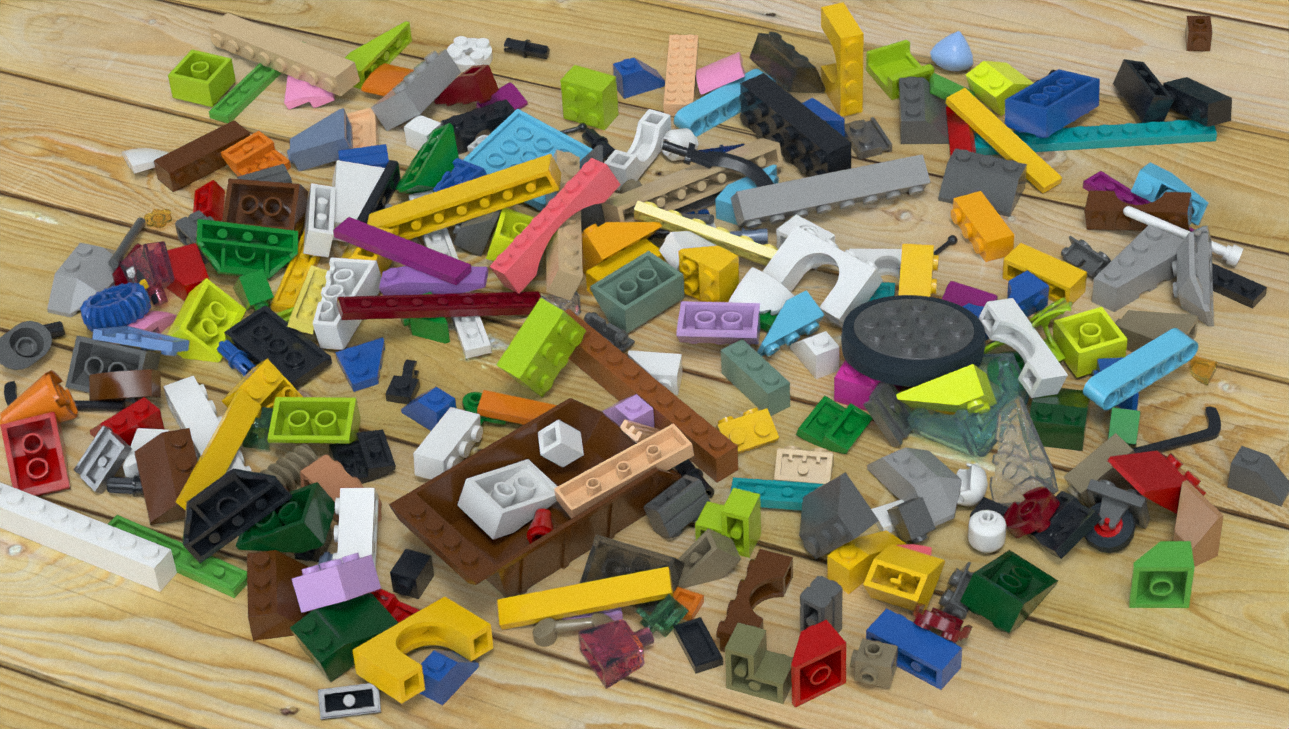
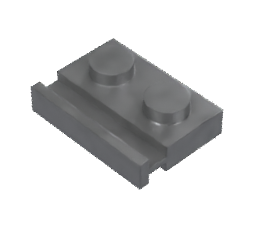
[845,117,892,160]
[863,381,918,447]
[74,425,132,494]

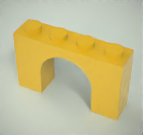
[821,2,864,117]
[353,596,493,704]

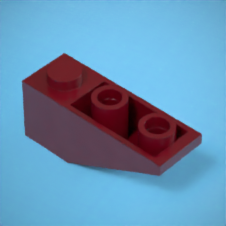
[434,64,499,106]

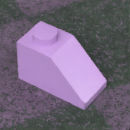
[602,394,654,427]

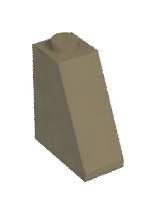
[1115,310,1199,352]
[1064,433,1135,507]

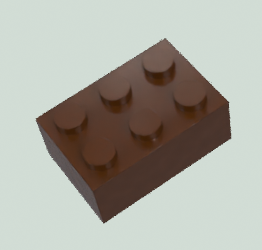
[222,178,308,240]

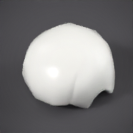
[956,463,988,506]

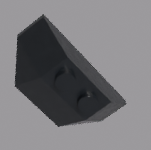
[182,468,293,563]

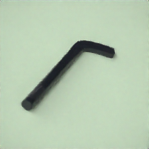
[4,381,126,411]
[1132,407,1221,453]

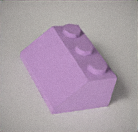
[676,301,760,345]

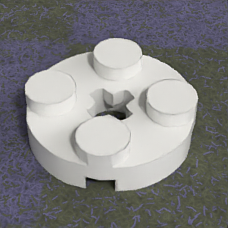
[447,36,493,72]

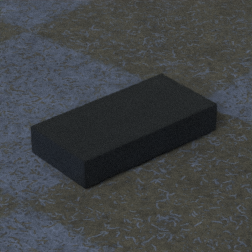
[673,617,723,674]

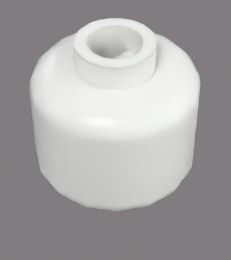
[661,128,698,161]
[968,510,1006,553]

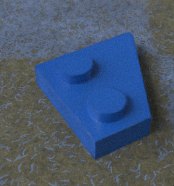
[433,158,487,192]
[335,337,385,392]

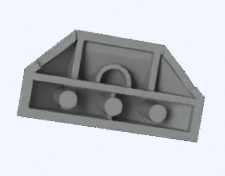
[1172,226,1214,327]
[47,243,124,318]
[867,447,962,526]

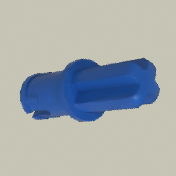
[217,340,256,377]

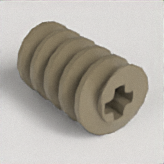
[260,443,318,491]

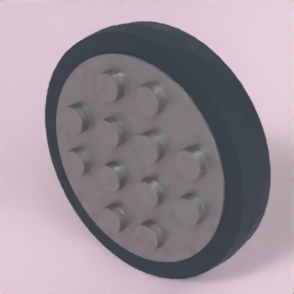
[841,295,986,387]

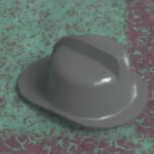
[0,321,52,370]

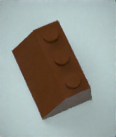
[134,428,197,525]
[247,550,311,641]

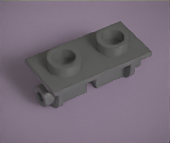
[1061,236,1111,279]
[584,312,635,352]
[938,562,974,620]

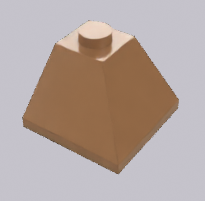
[1173,480,1224,567]

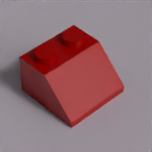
[89,397,165,446]
[791,619,847,708]

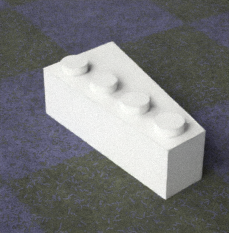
[313,258,381,350]

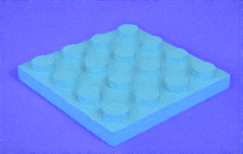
[463,109,593,211]

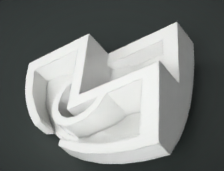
[122,148,168,174]
[729,267,794,315]

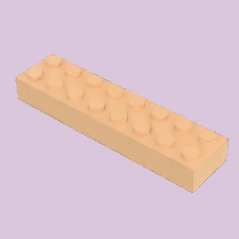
[663,34,699,116]
[554,423,694,519]

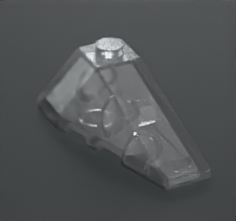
[990,395,1059,507]

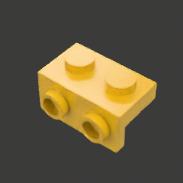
[715,408,779,454]

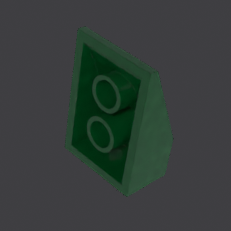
[1027,388,1090,451]
[236,482,335,553]
[960,550,1058,633]
[290,592,398,682]

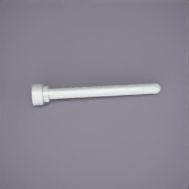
[1123,206,1244,267]

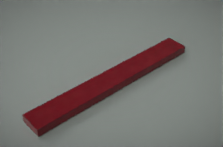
[336,291,542,320]

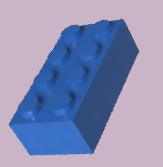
[1005,69,1100,138]

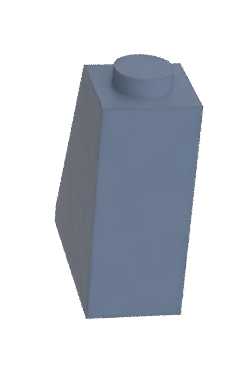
[287,108,353,171]

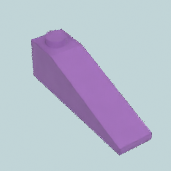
[379,266,489,295]

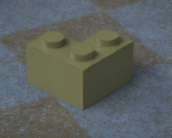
[725,623,793,704]

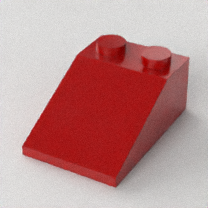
[0,412,71,497]
[1107,451,1206,514]

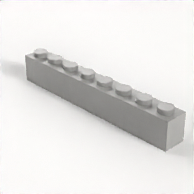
[730,154,931,229]

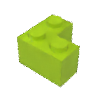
[695,488,761,558]

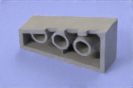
[371,49,461,131]
[1092,224,1184,312]

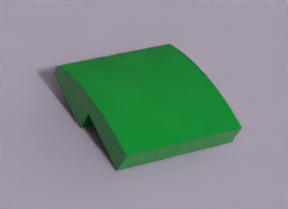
[796,395,873,454]

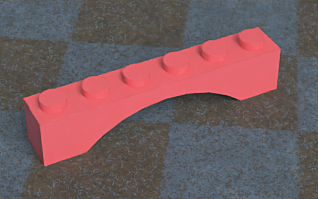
[489,158,621,294]

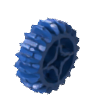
[80,282,151,332]

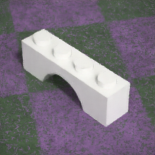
[604,109,671,191]
[979,298,1068,398]

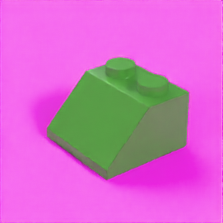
[1129,541,1195,608]

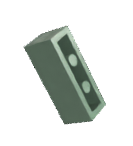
[721,339,790,416]

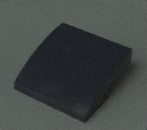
[329,429,396,484]
[1027,491,1102,559]

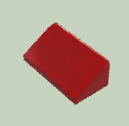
[193,180,225,221]

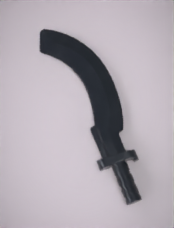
[662,140,774,187]

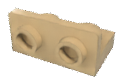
[774,446,834,484]

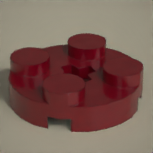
[1004,487,1060,539]
[912,603,973,642]

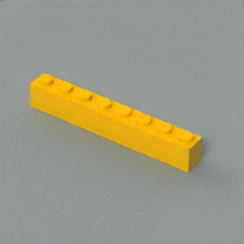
[367,154,562,240]

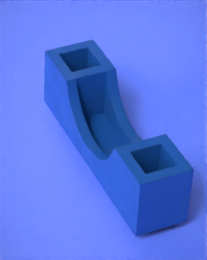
[962,270,1049,341]

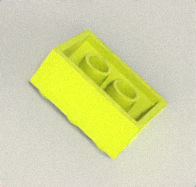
[167,278,246,363]

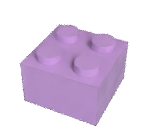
[292,553,381,613]

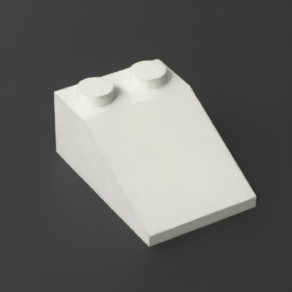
[458,459,558,540]

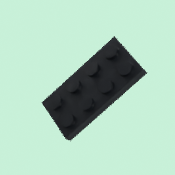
[224,305,332,389]

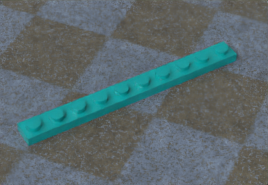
[974,120,1217,155]

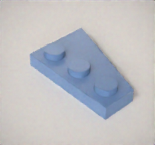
[92,326,189,356]

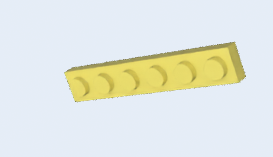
[634,201,778,266]

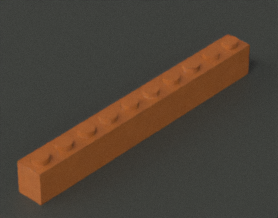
[565,309,738,483]

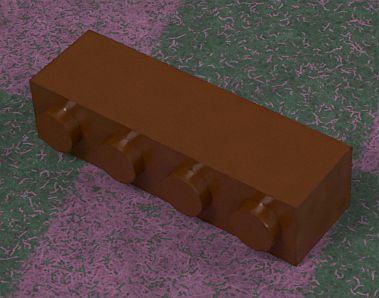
[154,120,251,192]

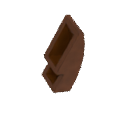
[89,369,161,401]

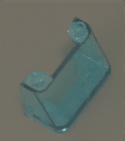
[907,353,1029,457]

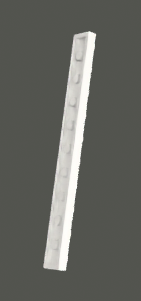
[409,190,492,358]

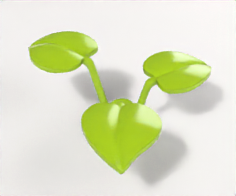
[984,297,1073,363]

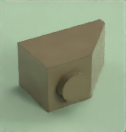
[671,529,741,588]

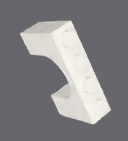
[762,226,883,328]

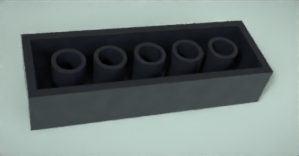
[739,73,852,177]

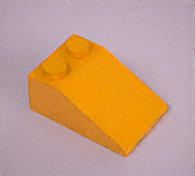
[582,222,662,275]

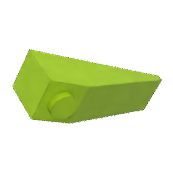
[345,21,412,89]

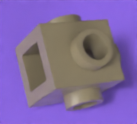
[850,638,898,688]

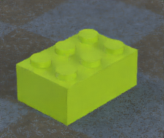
[496,298,586,398]

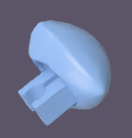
[930,31,973,71]

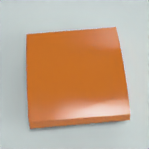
[361,63,414,96]
[221,131,291,176]

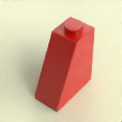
[147,243,210,302]

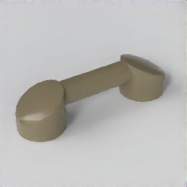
[533,613,616,647]

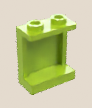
[866,40,935,100]

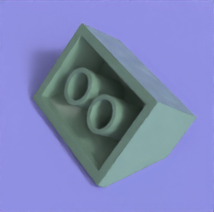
[590,251,684,334]

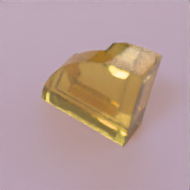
[1189,356,1218,386]

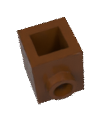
[1185,16,1212,51]

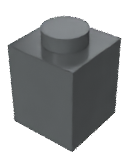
[887,497,936,544]

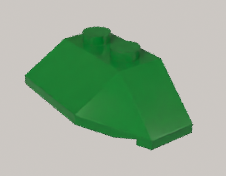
[395,123,459,194]
[196,219,298,280]

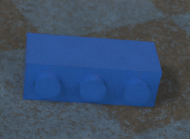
[866,608,962,690]

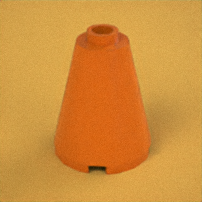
[0,370,78,425]

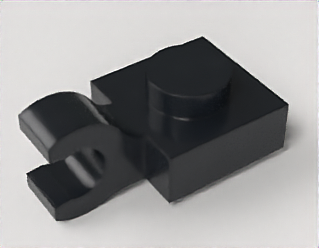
[385,359,420,404]

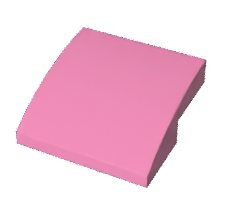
[696,52,746,95]
[284,75,335,110]

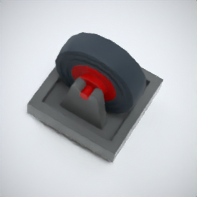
[1084,479,1150,553]

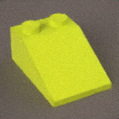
[896,364,997,415]

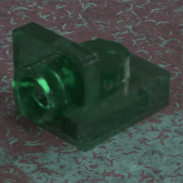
[242,407,273,450]
[636,594,689,637]

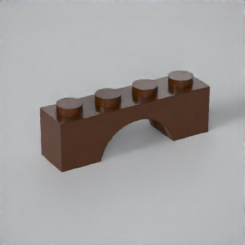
[1084,191,1193,231]
[716,549,793,652]

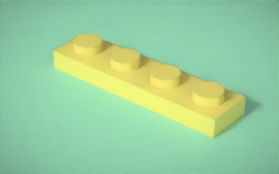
[287,265,328,334]

